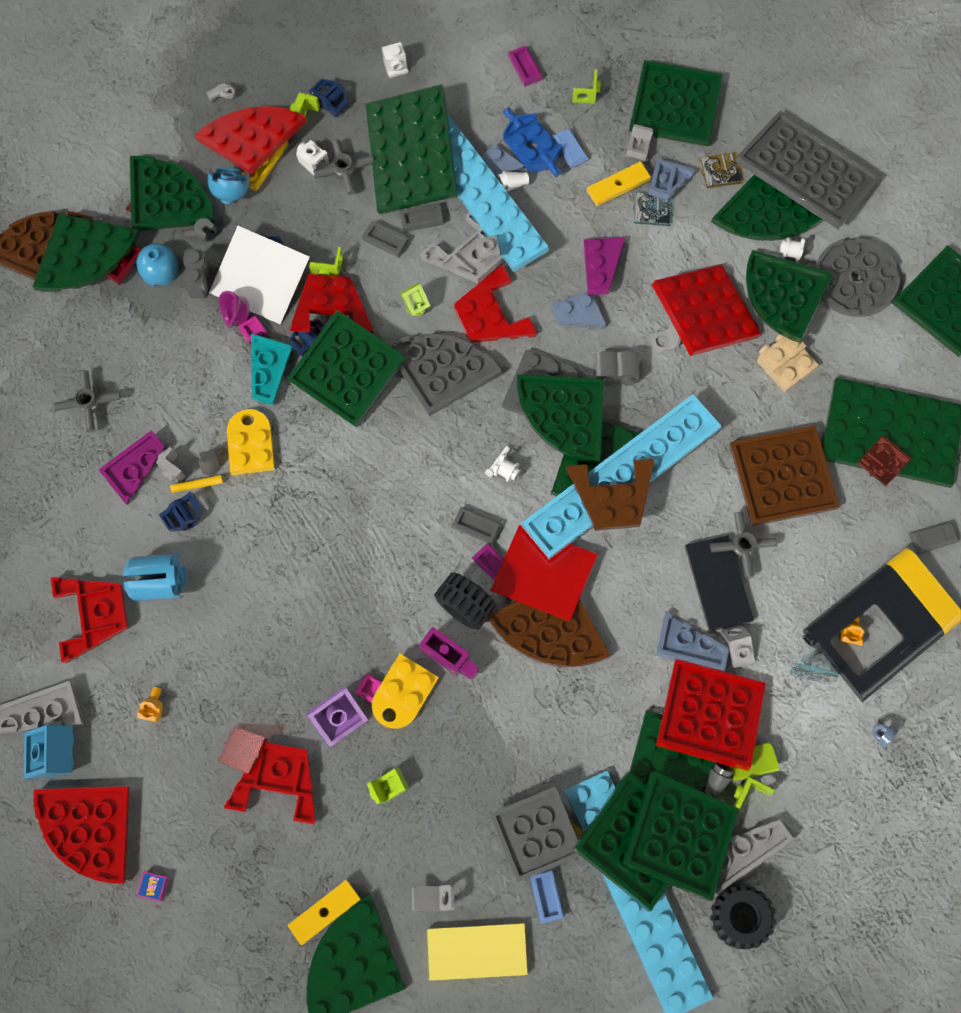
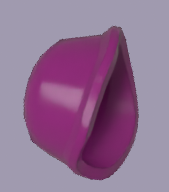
[218,291,250,328]

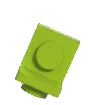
[400,282,431,316]

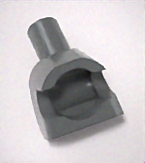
[185,218,218,242]
[199,444,225,475]

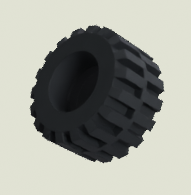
[434,572,496,630]
[710,885,776,949]

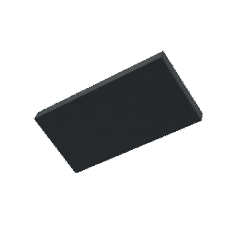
[685,535,754,632]

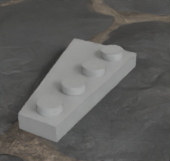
[0,680,84,734]
[715,820,795,896]

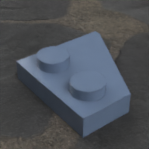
[481,144,524,178]
[551,291,606,329]

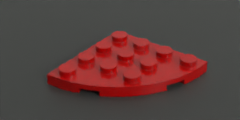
[194,106,307,175]
[33,786,130,884]

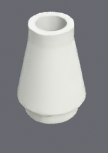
[497,171,529,191]

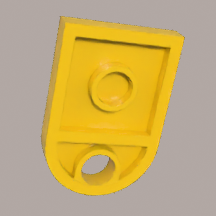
[227,409,275,475]
[372,653,439,729]

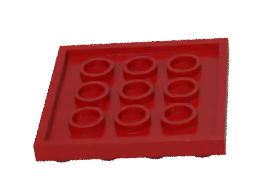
[652,264,761,356]
[656,659,766,771]

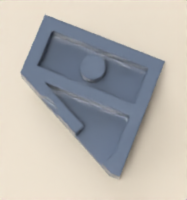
[648,158,695,200]

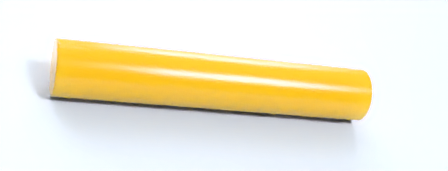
[170,475,223,493]

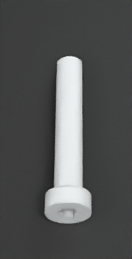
[485,446,511,477]

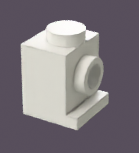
[382,42,408,78]
[296,140,330,175]

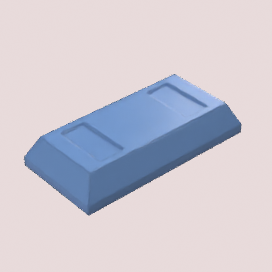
[552,128,589,168]
[530,869,565,924]

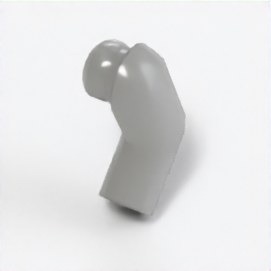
[206,83,236,101]

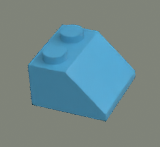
[23,725,75,779]

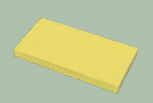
[427,924,527,981]

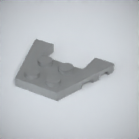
[420,213,505,283]

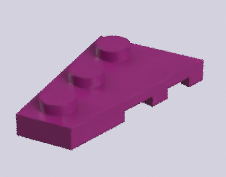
[583,238,625,295]
[99,430,166,505]

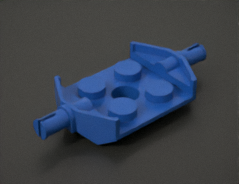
[503,107,562,177]

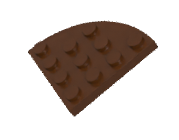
[0,211,94,280]
[488,598,610,667]

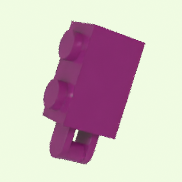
[419,627,478,679]

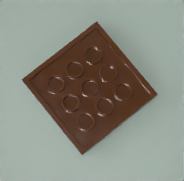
[729,425,840,526]

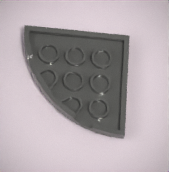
[388,334,502,416]

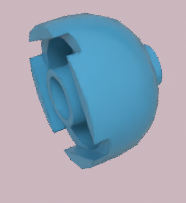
[208,167,250,204]
[136,243,180,286]

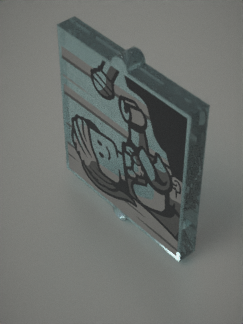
[633,192,673,226]
[790,664,839,685]

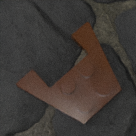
[567,459,654,531]

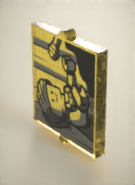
[700,152,742,188]

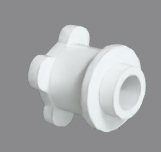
[779,237,805,263]
[493,454,521,482]

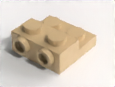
[757,335,819,392]

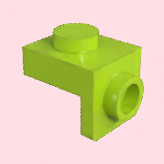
[290,92,320,116]
[367,768,410,804]

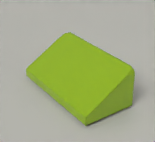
[730,742,780,781]

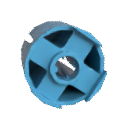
[123,553,186,601]

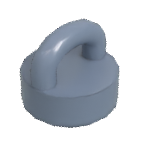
[872,724,898,748]

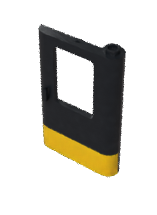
[803,548,961,703]

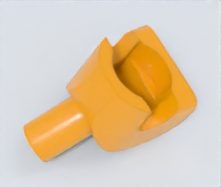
[840,616,864,646]
[137,687,163,722]

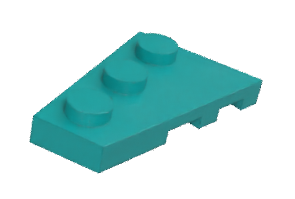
[251,334,292,406]

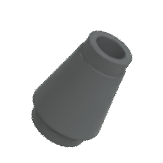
[704,762,733,799]

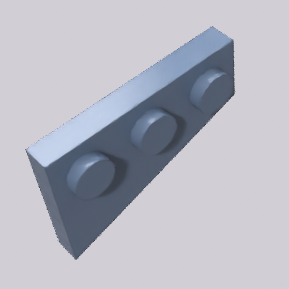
[656,611,729,672]

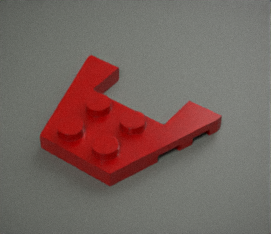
[453,265,536,343]
[290,274,373,334]
[50,577,128,664]
[224,742,316,825]

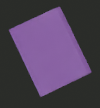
[306,686,368,747]

